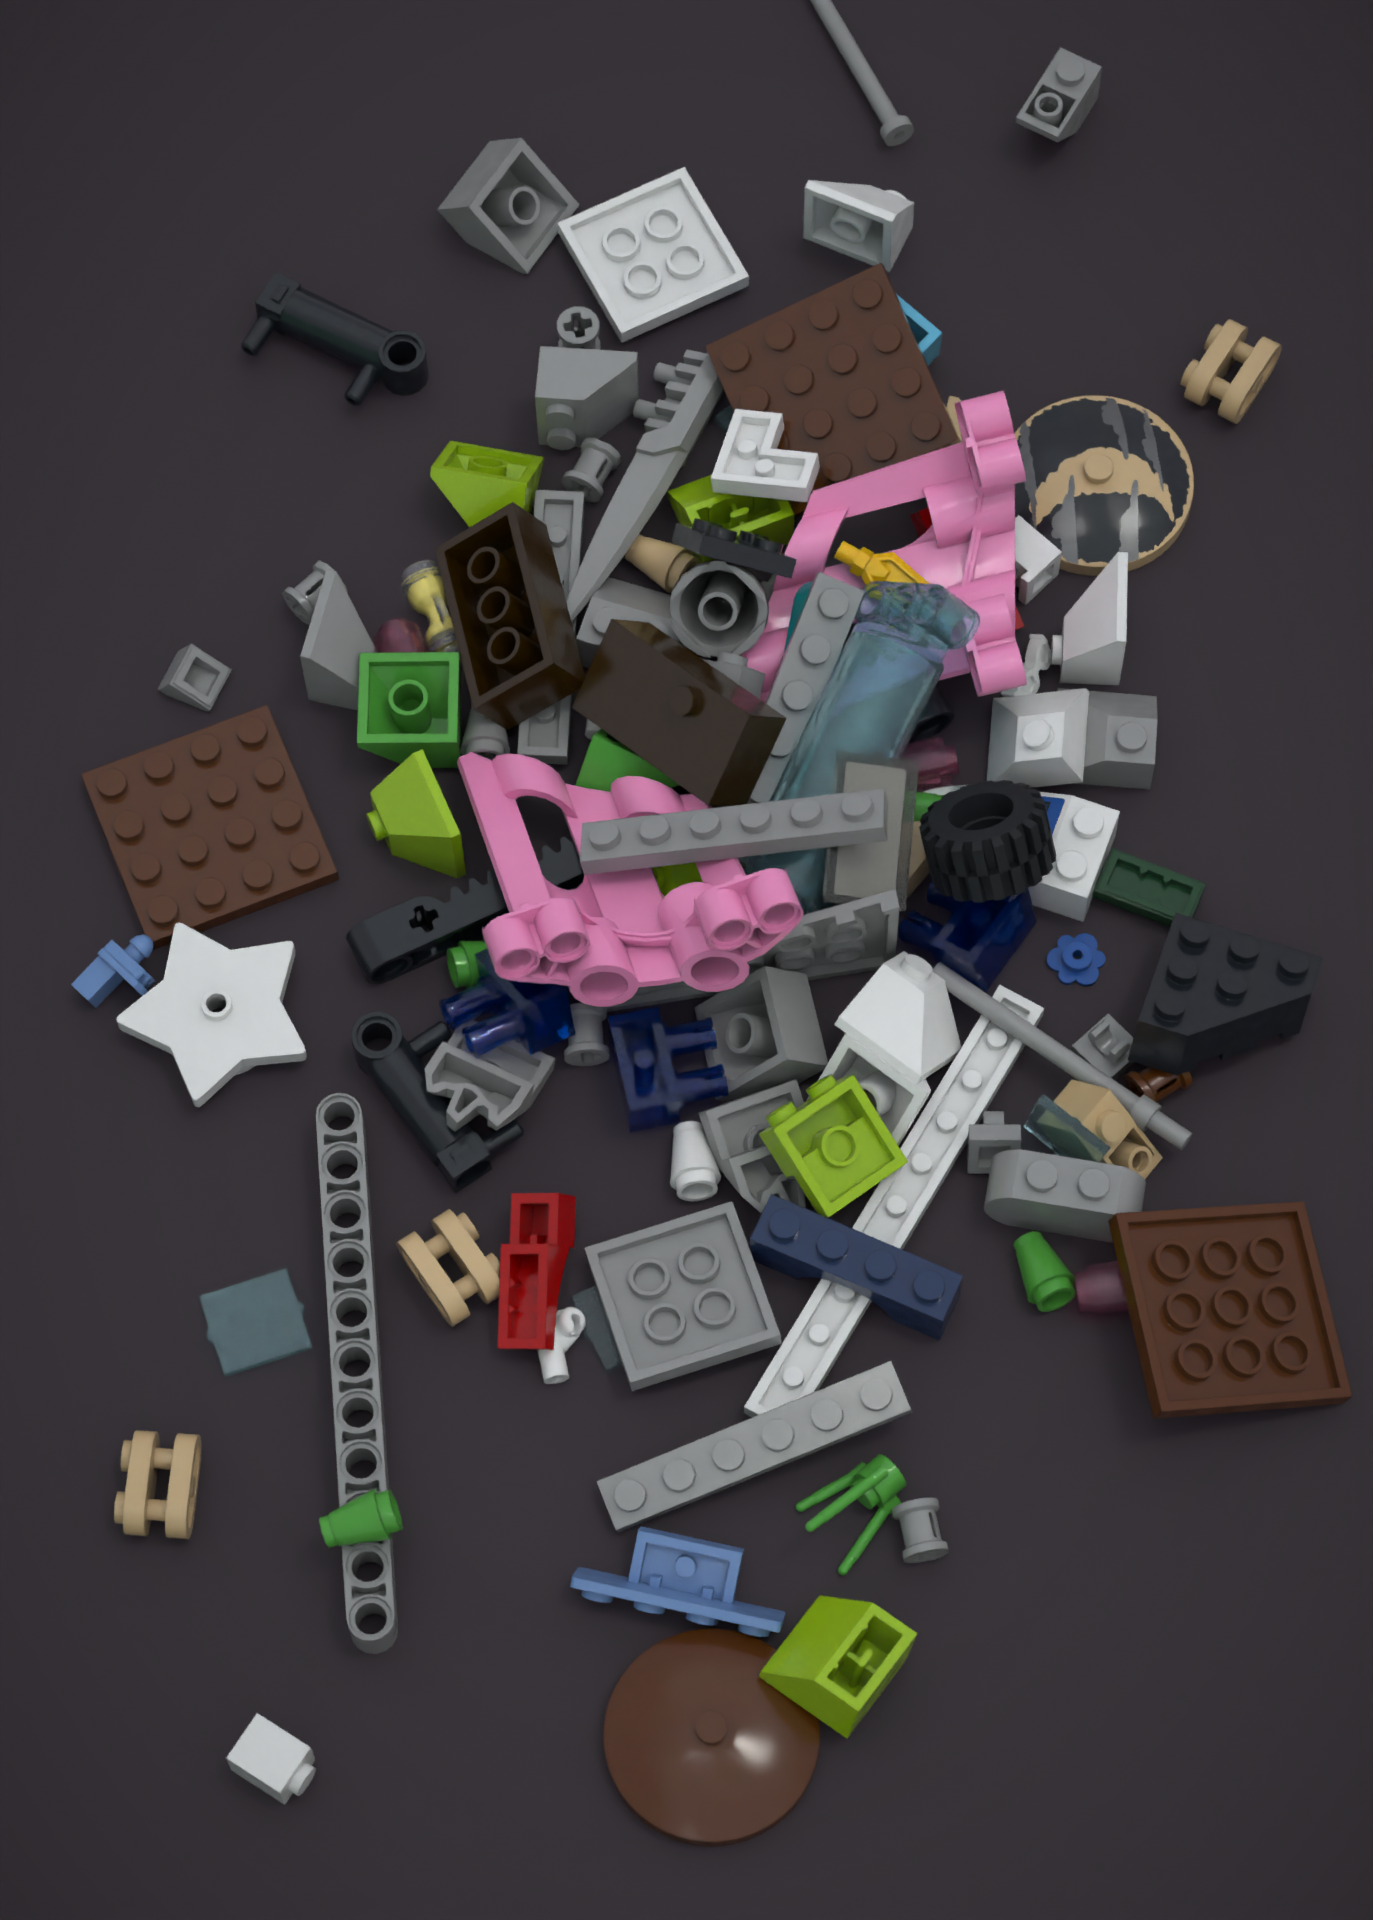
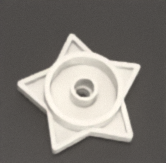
[117,922,307,1107]

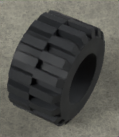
[919,780,1056,903]

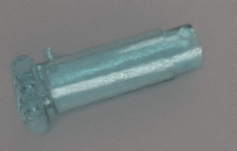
[744,581,980,914]

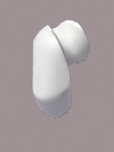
[538,1307,586,1384]

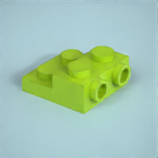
[759,1074,908,1218]

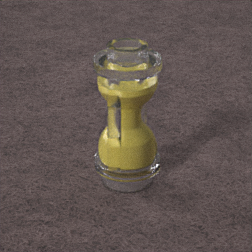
[401,560,462,666]

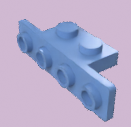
[570,1526,786,1637]

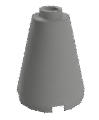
[669,559,769,658]

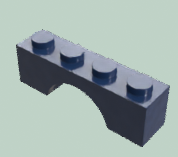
[750,1194,963,1341]

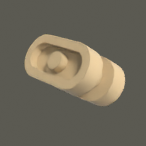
[1180,319,1282,424]
[396,1209,500,1327]
[114,1430,201,1539]

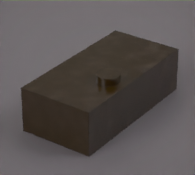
[434,502,585,730]
[572,619,787,806]

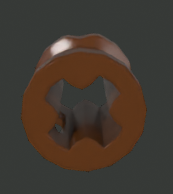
[1124,1067,1193,1103]

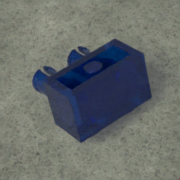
[899,882,1037,992]
[439,949,576,1059]
[608,1007,728,1132]

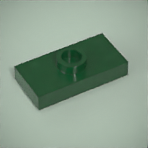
[1092,848,1206,927]

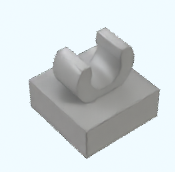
[1071,1014,1135,1080]
[967,1111,1021,1174]

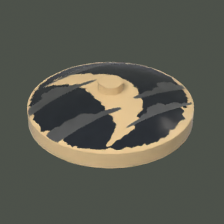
[1014,395,1194,576]

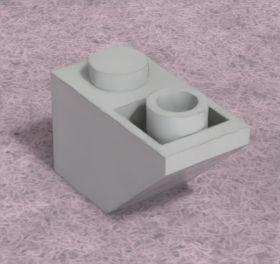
[1016,47,1102,142]

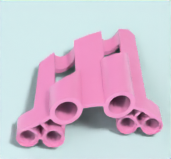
[740,390,1027,711]
[457,752,803,1007]

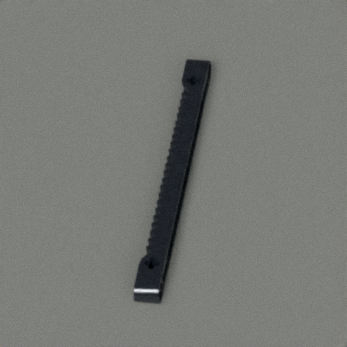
[346,682,954,984]

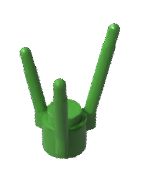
[796,1454,906,1576]

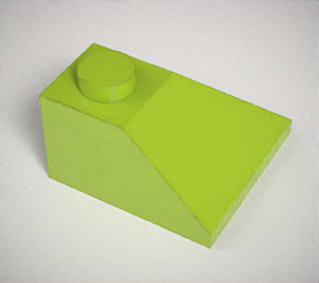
[430,441,544,528]
[366,749,466,878]

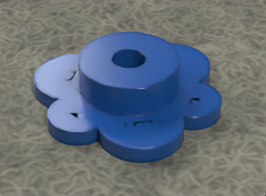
[1046,933,1106,986]

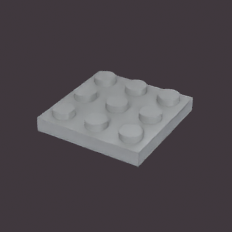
[584,1201,782,1391]

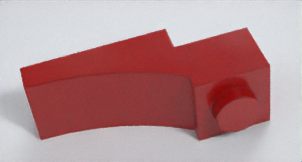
[497,1193,576,1350]

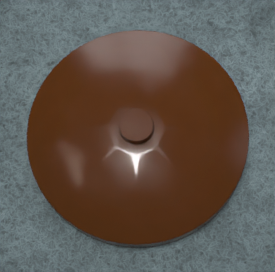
[604,1629,820,1846]

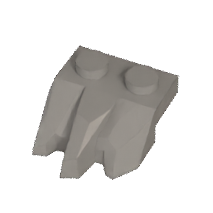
[425,1017,555,1131]
[699,1079,806,1213]

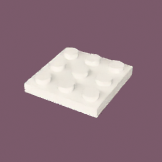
[557,167,749,343]

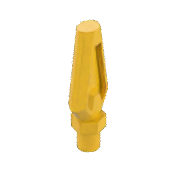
[834,541,944,615]

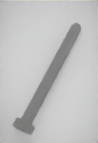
[810,0,914,146]

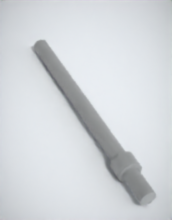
[933,962,1193,1150]

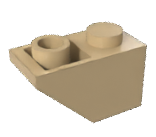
[1041,1079,1163,1179]

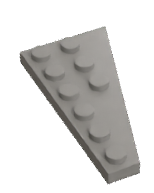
[606,889,899,1012]

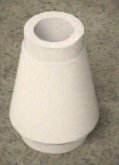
[670,1121,721,1201]

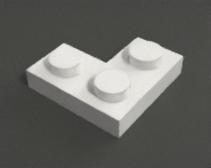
[711,409,820,502]

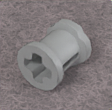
[557,306,601,350]
[562,438,621,503]
[282,560,348,625]
[561,1002,610,1066]
[892,1497,949,1563]

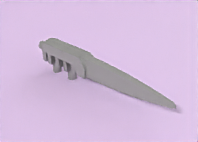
[566,349,725,622]

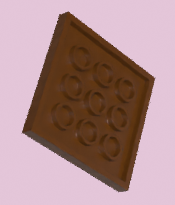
[705,263,961,519]
[81,705,339,950]
[1108,1201,1352,1419]

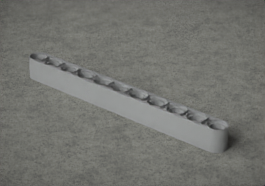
[316,1093,398,1654]

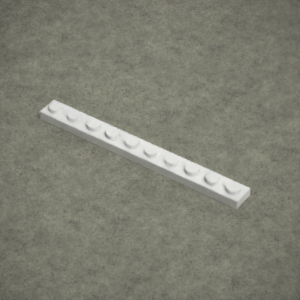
[744,985,1044,1417]

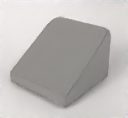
[158,643,232,712]

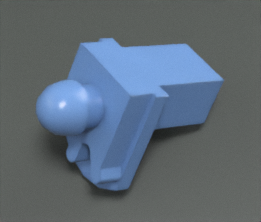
[71,935,155,1008]

